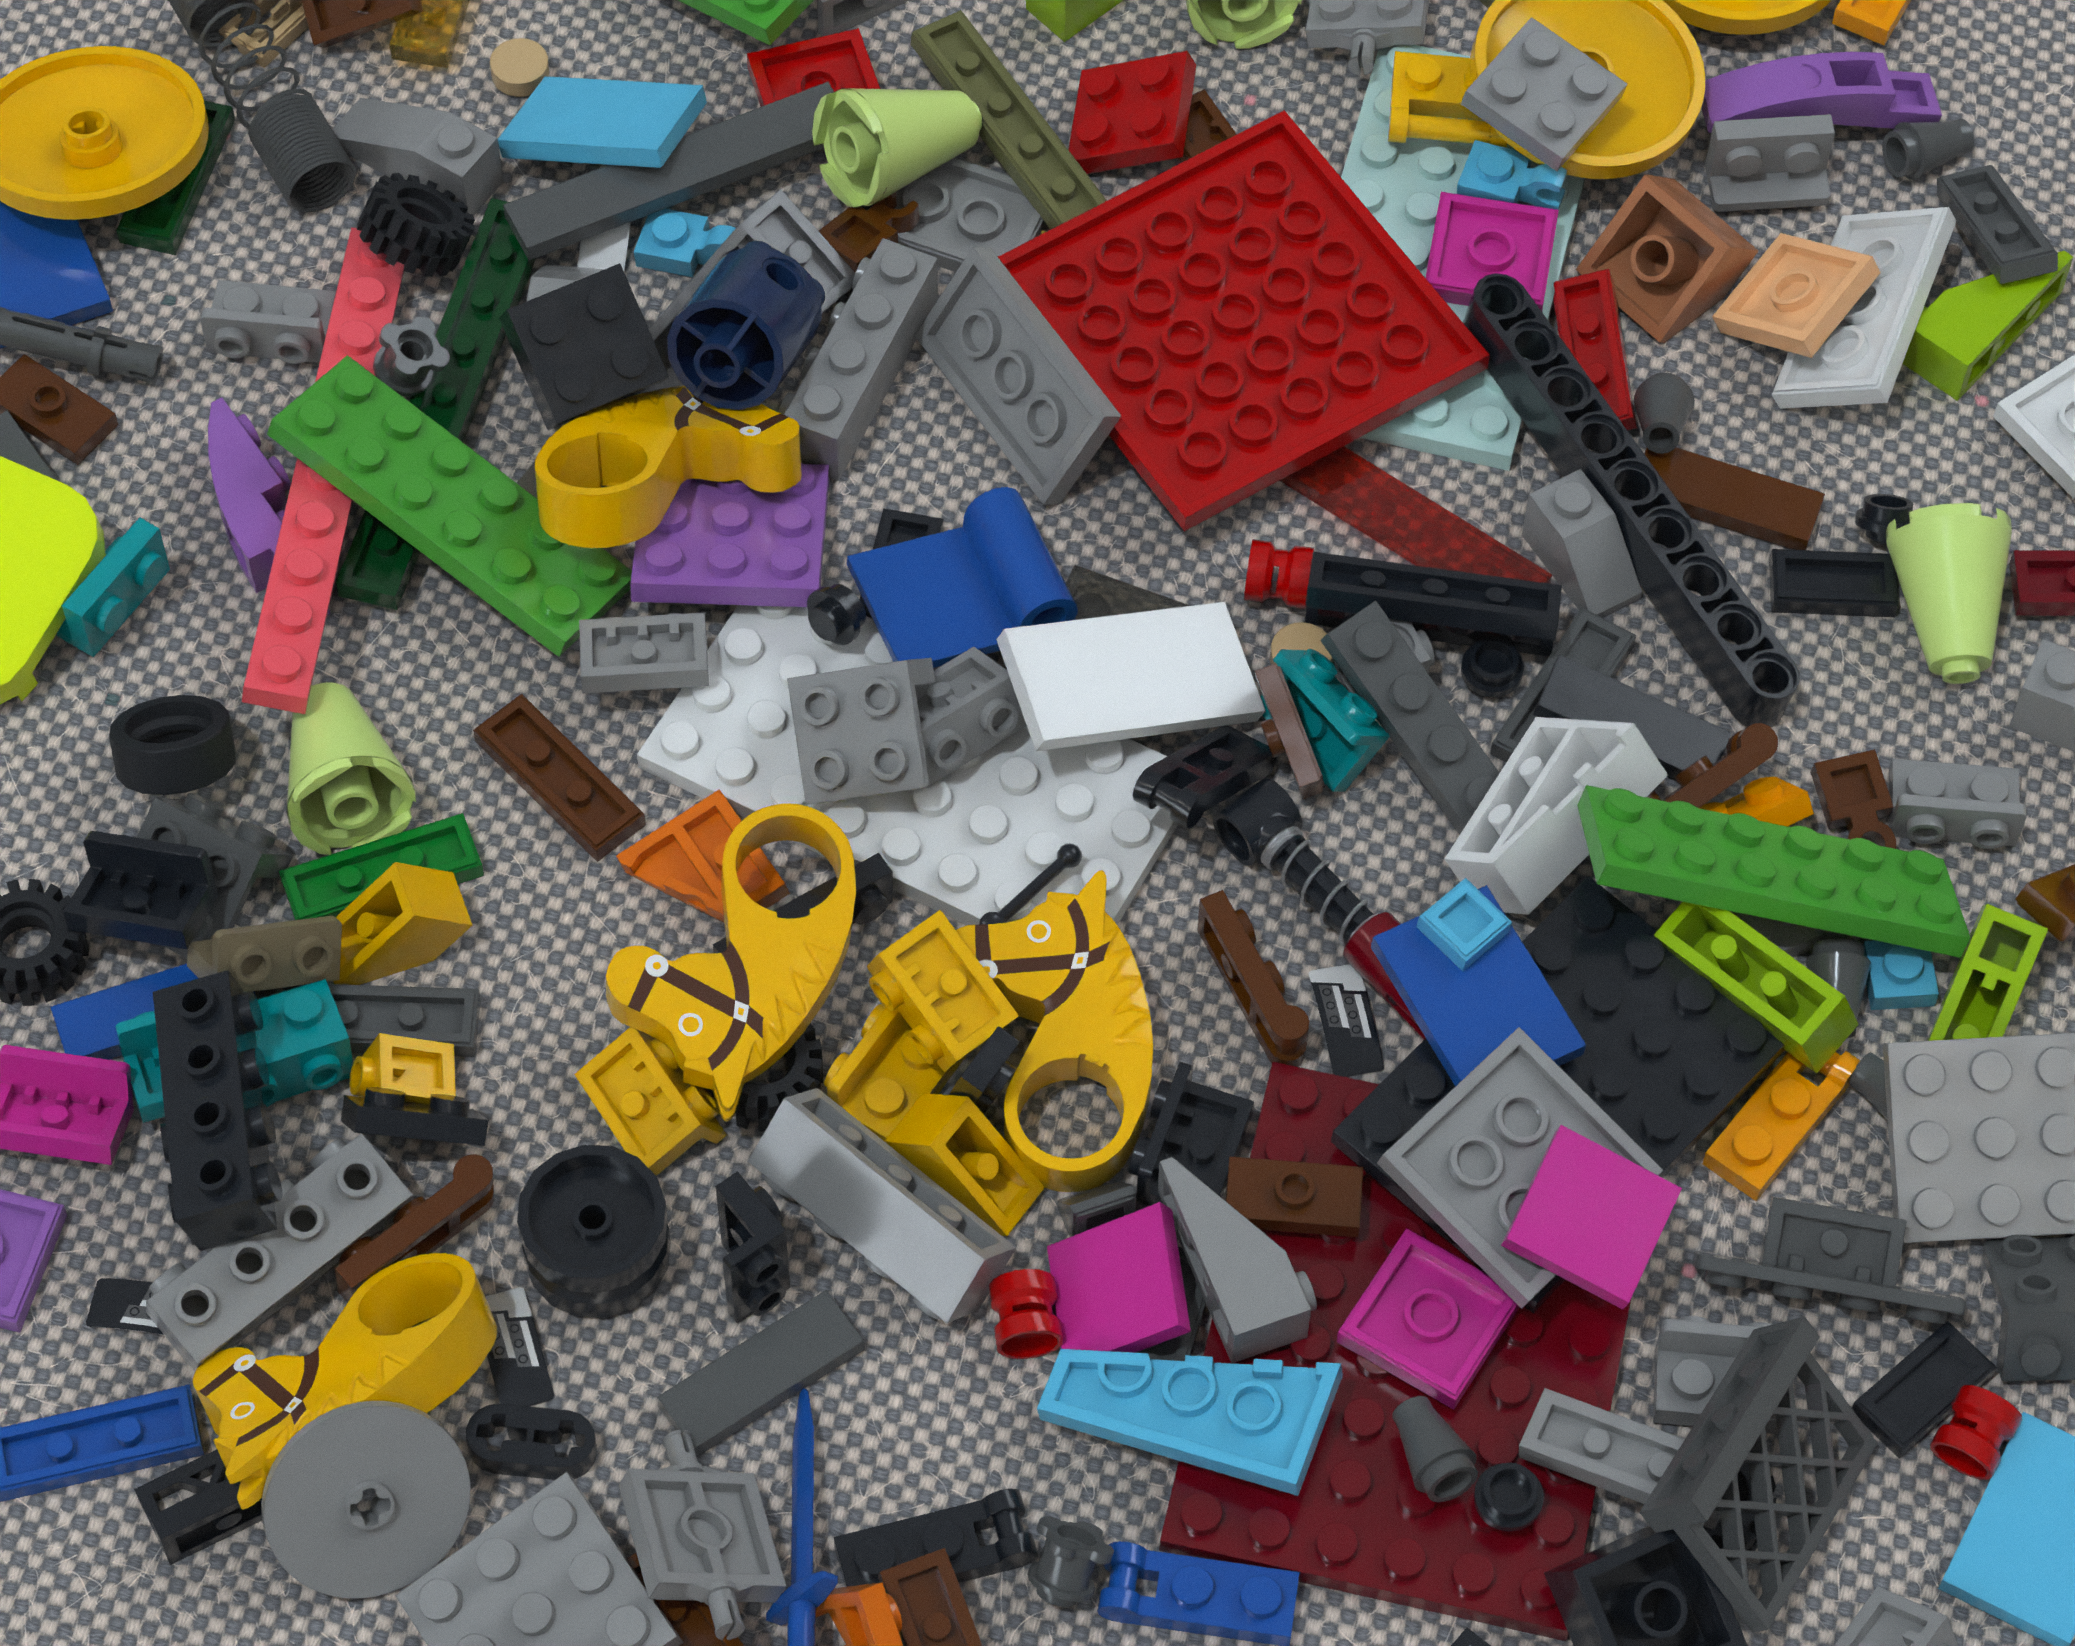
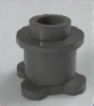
[373,316,450,396]
[1027,1516,1114,1607]

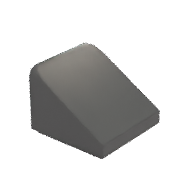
[1057,1181,1136,1237]

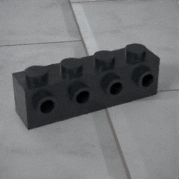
[153,970,283,1251]

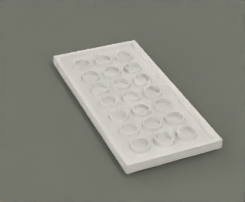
[637,605,1179,925]

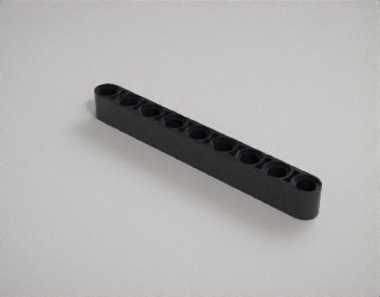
[1463,273,1800,727]

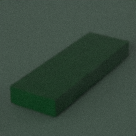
[116,100,235,255]

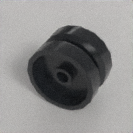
[517,1145,671,1318]

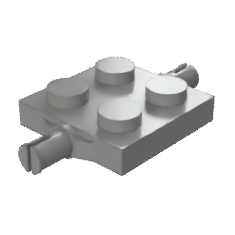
[1306,0,1429,75]
[619,1430,786,1640]

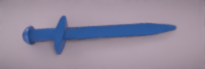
[766,1388,838,1646]

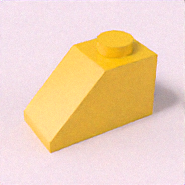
[333,862,473,985]
[884,1093,1045,1236]

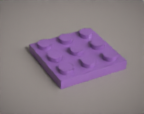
[630,463,829,607]

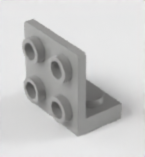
[787,658,935,804]

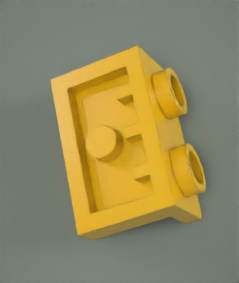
[867,910,1019,1071]
[824,1004,967,1141]
[574,1027,727,1176]

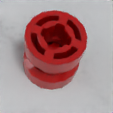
[1244,539,1314,609]
[989,1269,1063,1359]
[1930,1385,2022,1480]

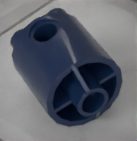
[667,241,825,410]

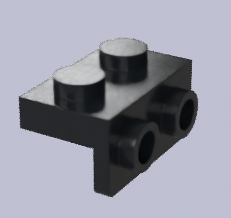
[63,831,219,950]
[1129,1062,1254,1206]
[716,1171,790,1323]

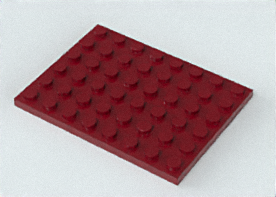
[1159,1062,1631,1641]

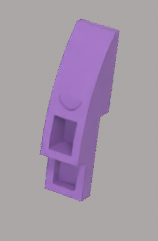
[1701,52,1942,133]
[208,397,330,615]

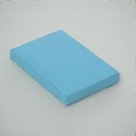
[498,76,707,168]
[1938,1411,2075,1646]

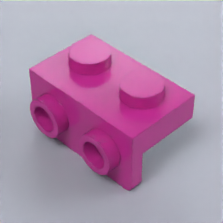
[0,1045,134,1165]

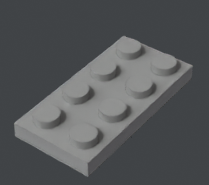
[914,247,1121,505]

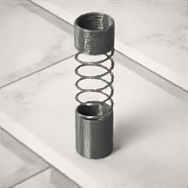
[168,0,356,212]

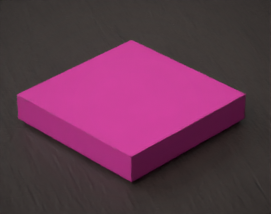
[1425,192,1559,311]
[1501,1125,1682,1310]
[1047,1202,1191,1353]
[1336,1228,1520,1410]

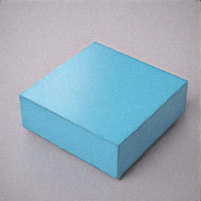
[1416,878,1512,971]

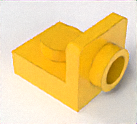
[349,1033,456,1104]

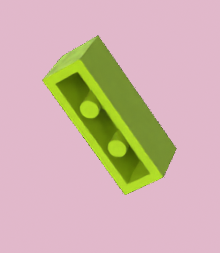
[1654,902,1859,1074]

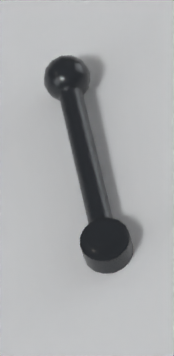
[979,843,1082,925]

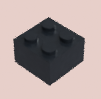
[499,263,669,430]
[1544,1525,1748,1646]

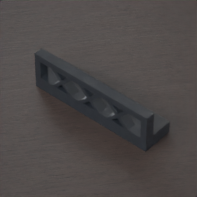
[1304,552,1562,657]
[134,1449,262,1565]

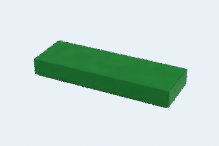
[279,813,484,920]

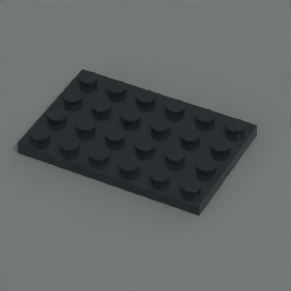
[1330,876,1785,1314]

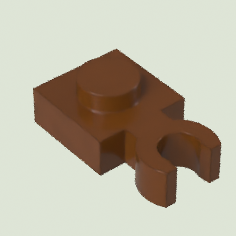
[819,188,919,272]
[1810,749,1896,849]

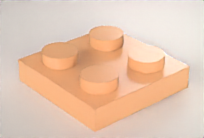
[1712,233,1880,358]

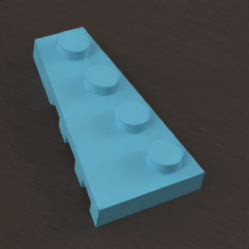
[1037,1349,1343,1496]

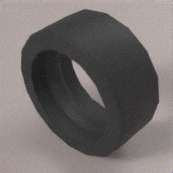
[109,695,236,795]

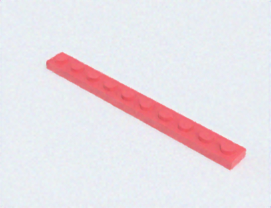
[242,227,404,714]

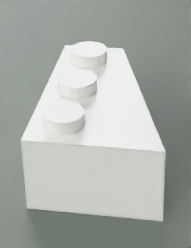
[1444,717,1668,915]

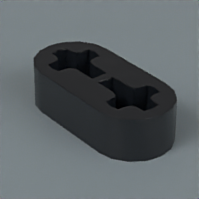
[466,1404,597,1480]

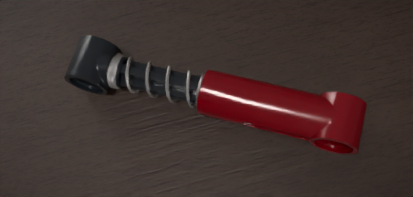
[1213,778,1425,1040]

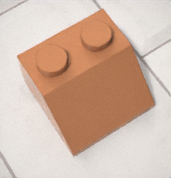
[1576,174,1759,343]

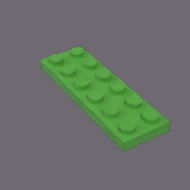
[267,355,632,657]
[1577,785,1971,958]

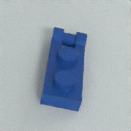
[1097,1541,1300,1646]

